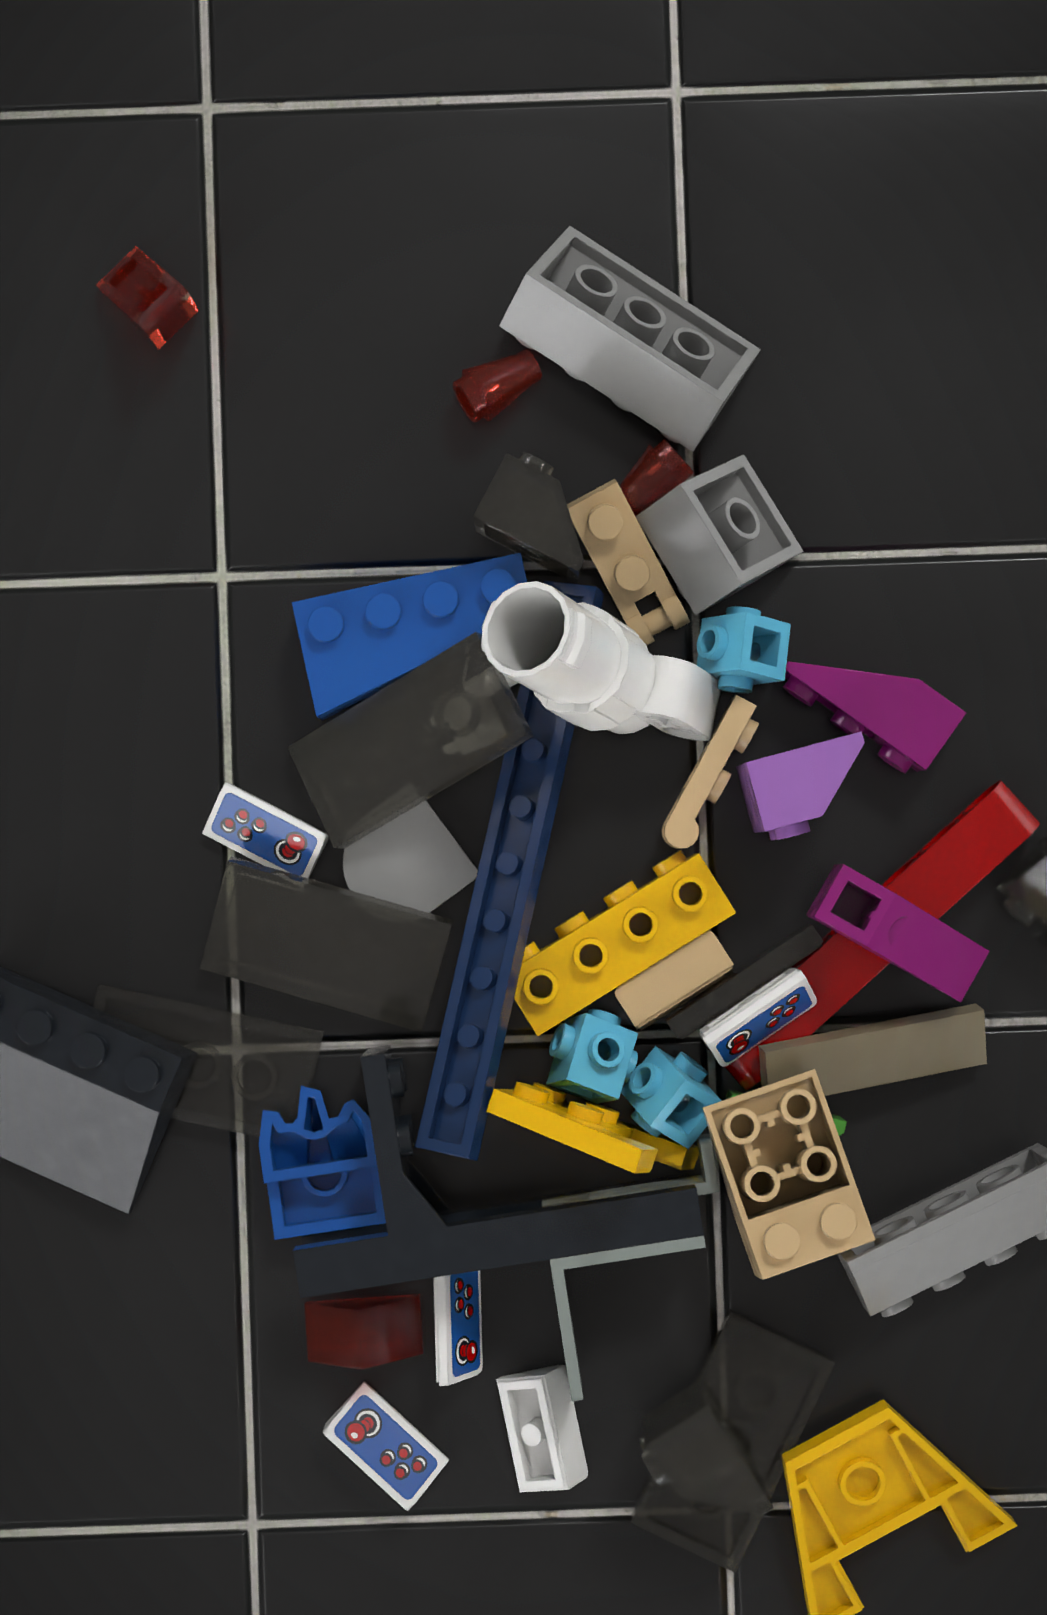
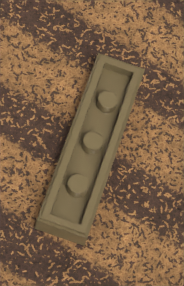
[758,1003,987,1096]

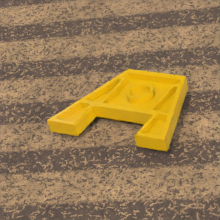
[486,1082,699,1174]
[781,1399,1018,1615]

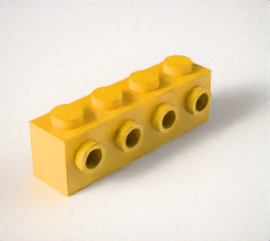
[514,850,736,1036]

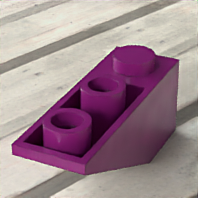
[783,661,966,774]
[806,864,989,1002]

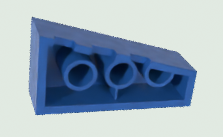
[292,553,527,720]

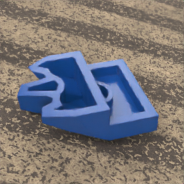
[259,1086,386,1240]

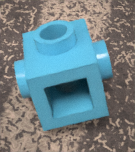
[697,606,791,693]
[546,1009,638,1104]
[621,1046,722,1149]

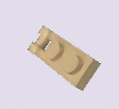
[564,479,690,646]
[661,695,759,849]

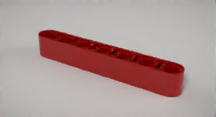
[706,780,1040,1090]

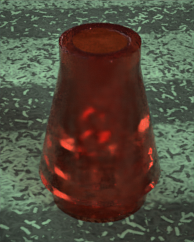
[453,349,542,423]
[619,439,695,517]

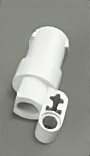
[481,581,721,741]

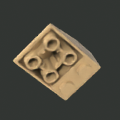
[702,1069,876,1280]

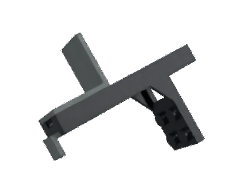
[293,1045,720,1401]

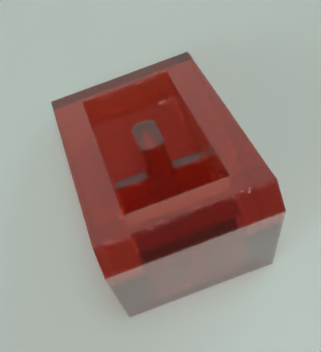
[95,246,199,350]
[304,1294,424,1370]

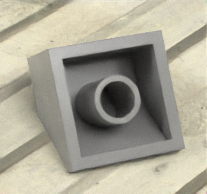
[636,454,803,615]

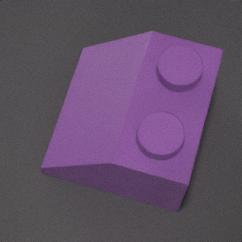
[736,731,865,841]

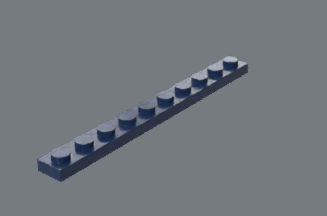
[415,580,604,1161]

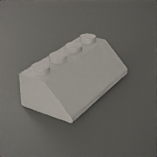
[499,226,761,452]
[837,1143,1047,1317]

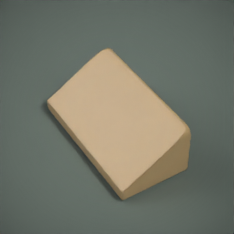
[614,931,734,1031]

